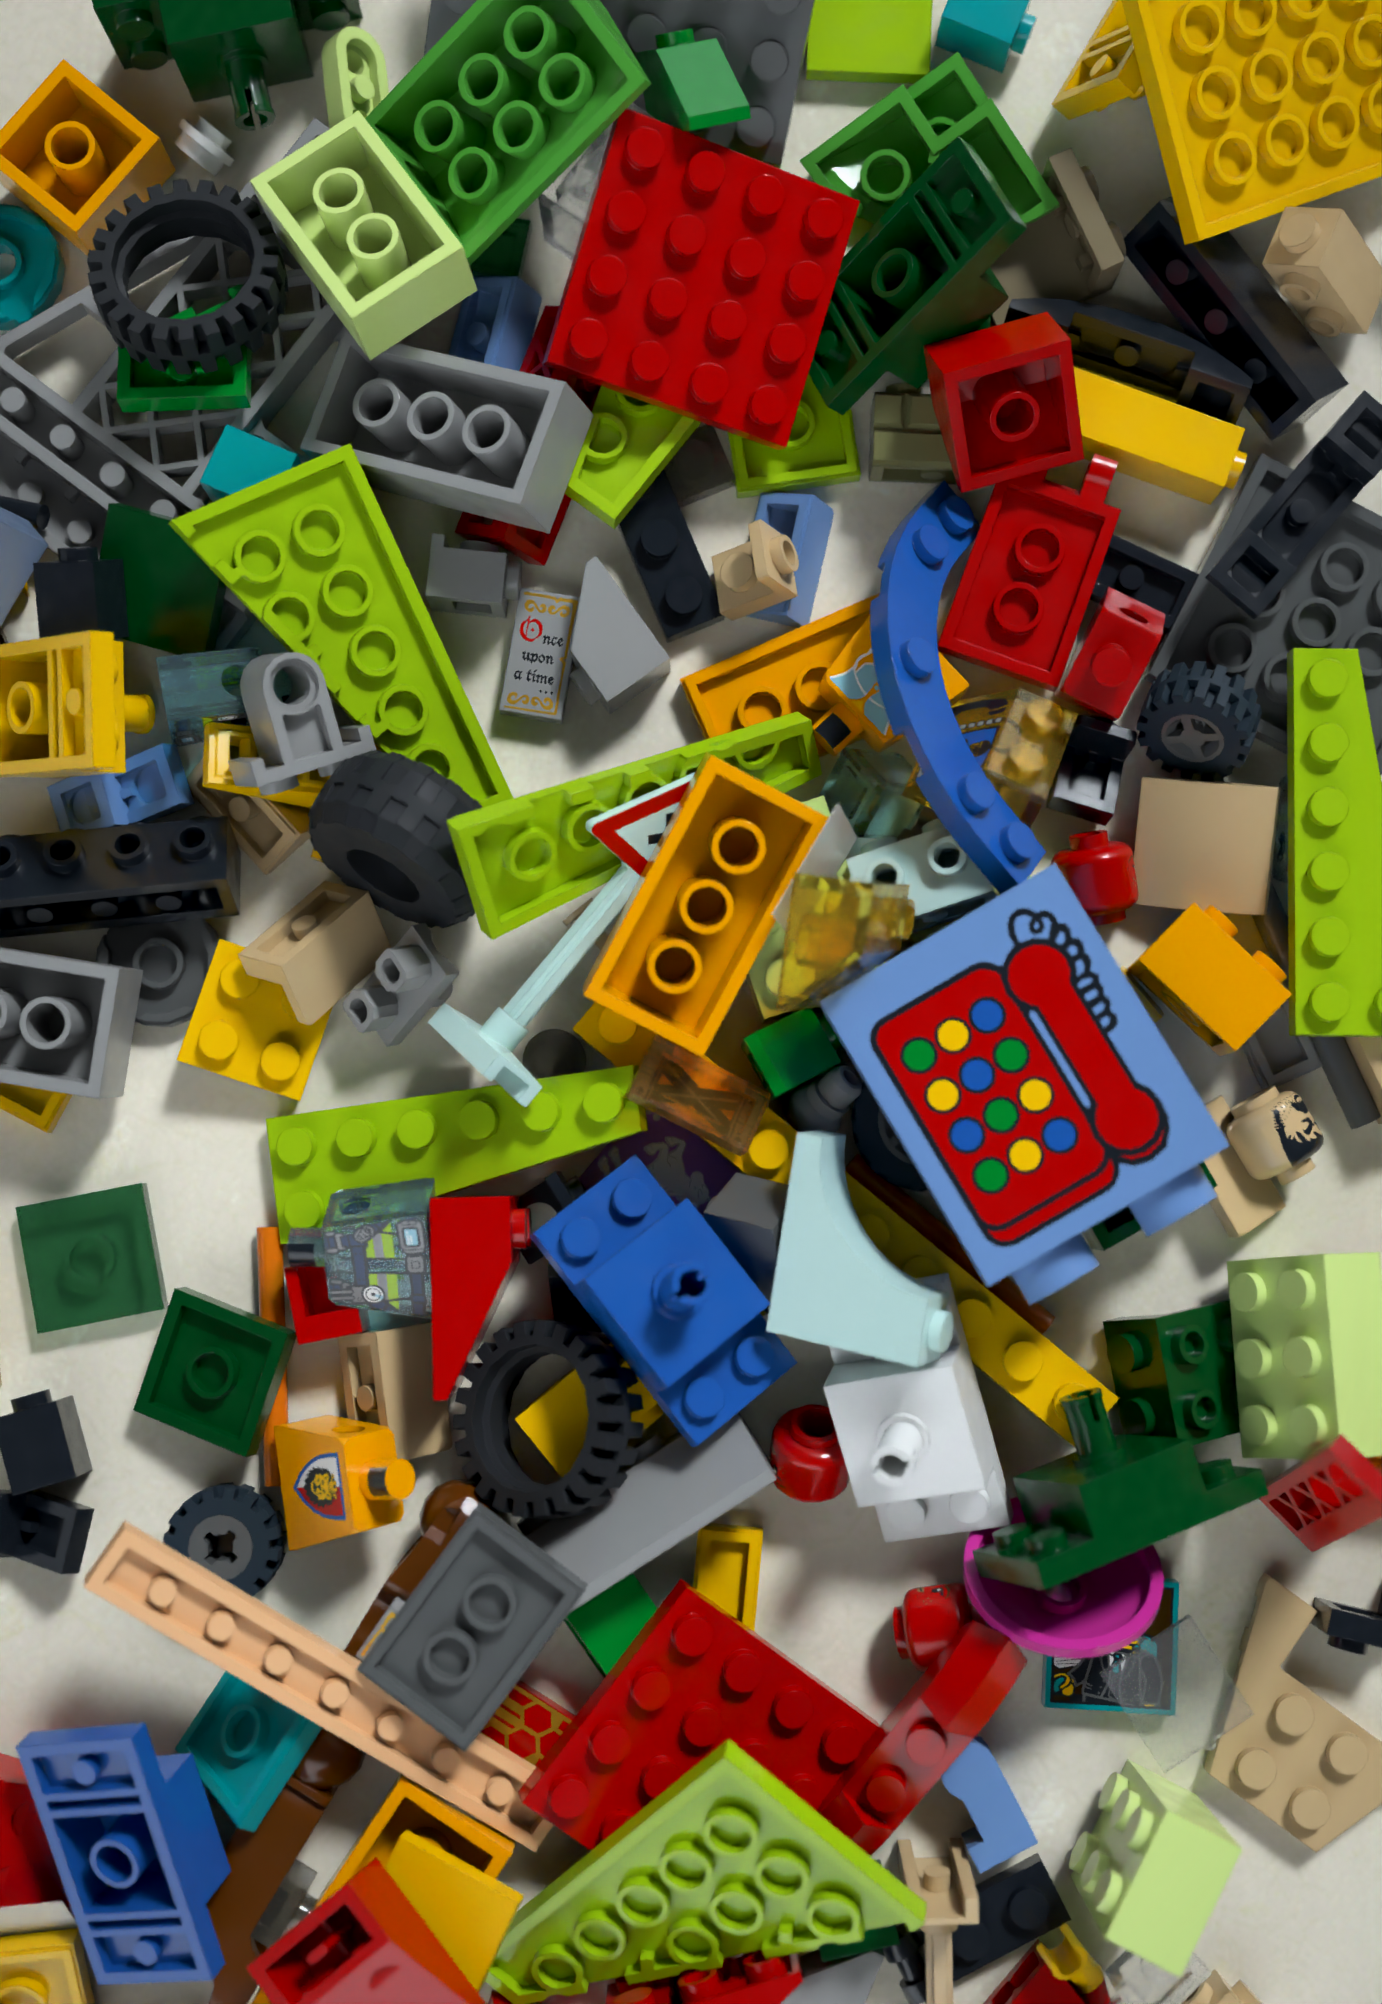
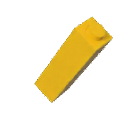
[1074,367,1247,505]

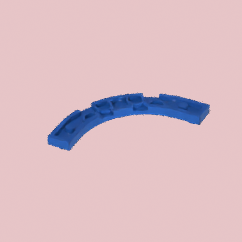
[870,480,1046,895]

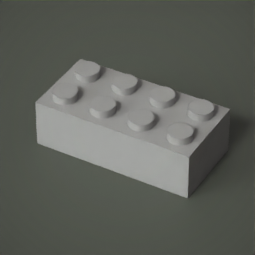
[300,331,594,534]
[0,947,143,1099]

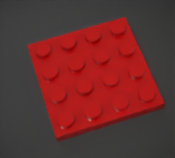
[542,108,860,450]
[518,1579,880,1851]

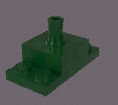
[92,0,363,130]
[808,136,1027,415]
[972,1387,1269,1590]

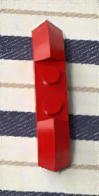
[816,1620,1028,1856]

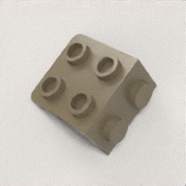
[990,148,1126,326]

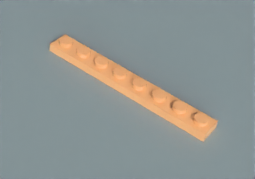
[84,1520,553,1852]

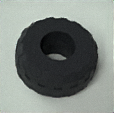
[308,750,484,928]

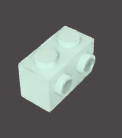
[846,818,999,944]

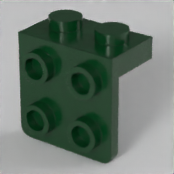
[1103,1299,1240,1446]

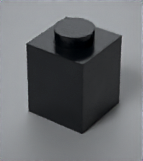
[33,547,129,639]
[0,1389,92,1496]

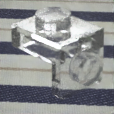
[1105,1950,1212,2004]

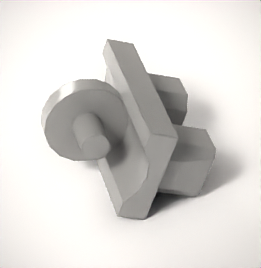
[343,923,459,1047]

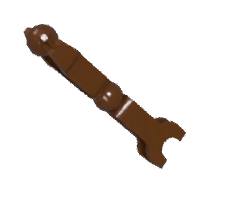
[206,1479,502,2004]

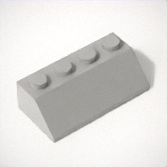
[516,1412,777,1613]

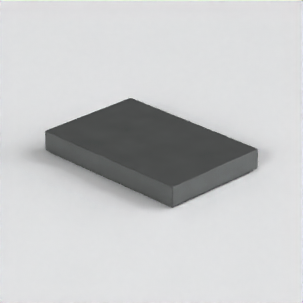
[357,1503,588,1752]

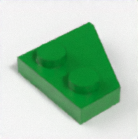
[117,285,252,412]

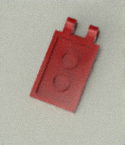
[937,453,1121,692]

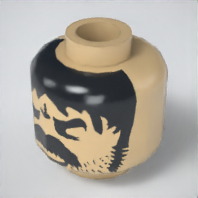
[1226,1085,1324,1185]

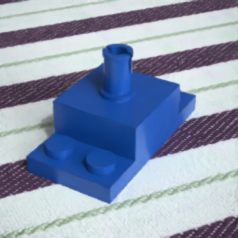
[529,1154,798,1447]
[16,1722,231,1985]

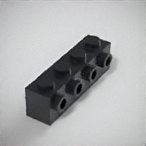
[1124,197,1349,441]
[0,816,241,938]

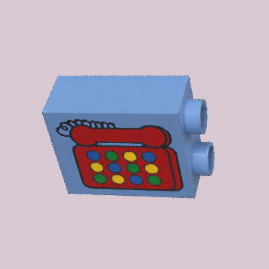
[819,863,1230,1306]

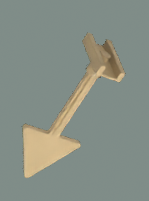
[897,1838,979,2004]

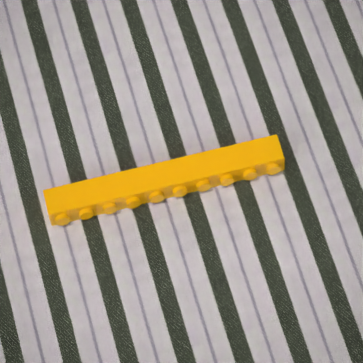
[572,1002,1119,1447]

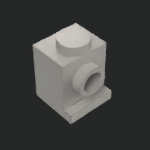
[425,533,522,618]

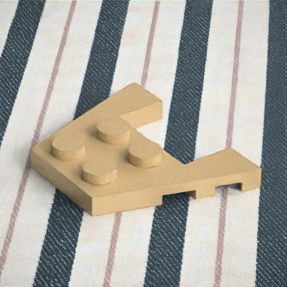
[1204,1573,1382,1852]

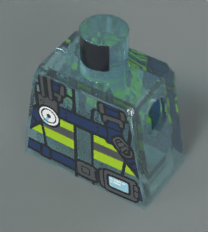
[156,647,291,747]
[288,1178,436,1318]

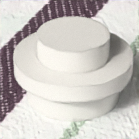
[174,116,235,176]

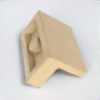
[238,881,392,1025]
[337,1322,453,1460]

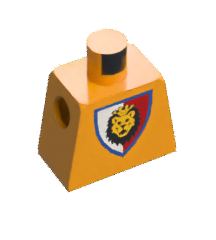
[273,1415,416,1550]

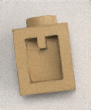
[711,519,799,621]

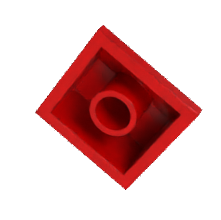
[923,312,1084,493]

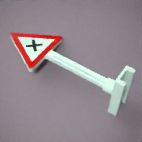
[428,772,695,1108]

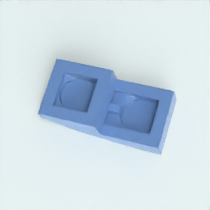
[47,743,195,832]

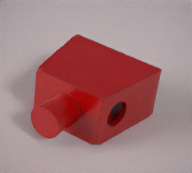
[1053,586,1166,721]

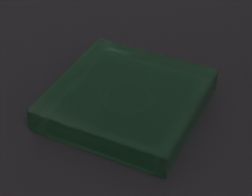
[15,1183,168,1334]

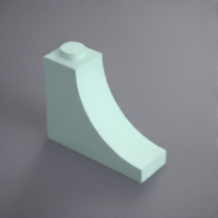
[766,1130,954,1367]

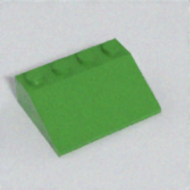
[365,0,651,266]

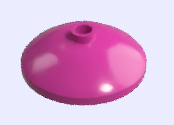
[963,1496,1164,1658]

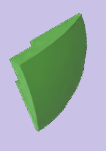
[799,52,1060,226]

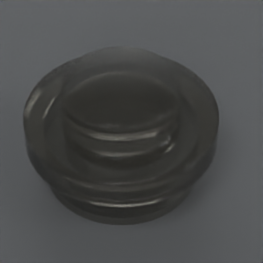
[523,1029,587,1079]

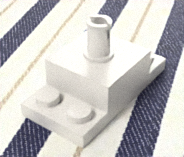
[823,1273,1014,1543]

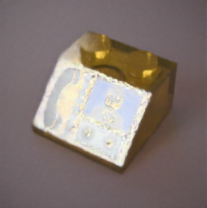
[902,688,1078,828]
[776,873,915,1011]

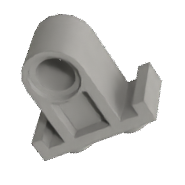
[228,652,376,795]

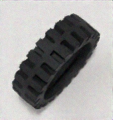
[87,179,289,375]
[453,1320,644,1519]

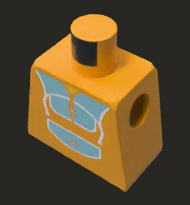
[812,615,970,756]

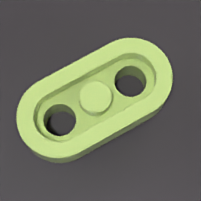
[321,26,389,128]

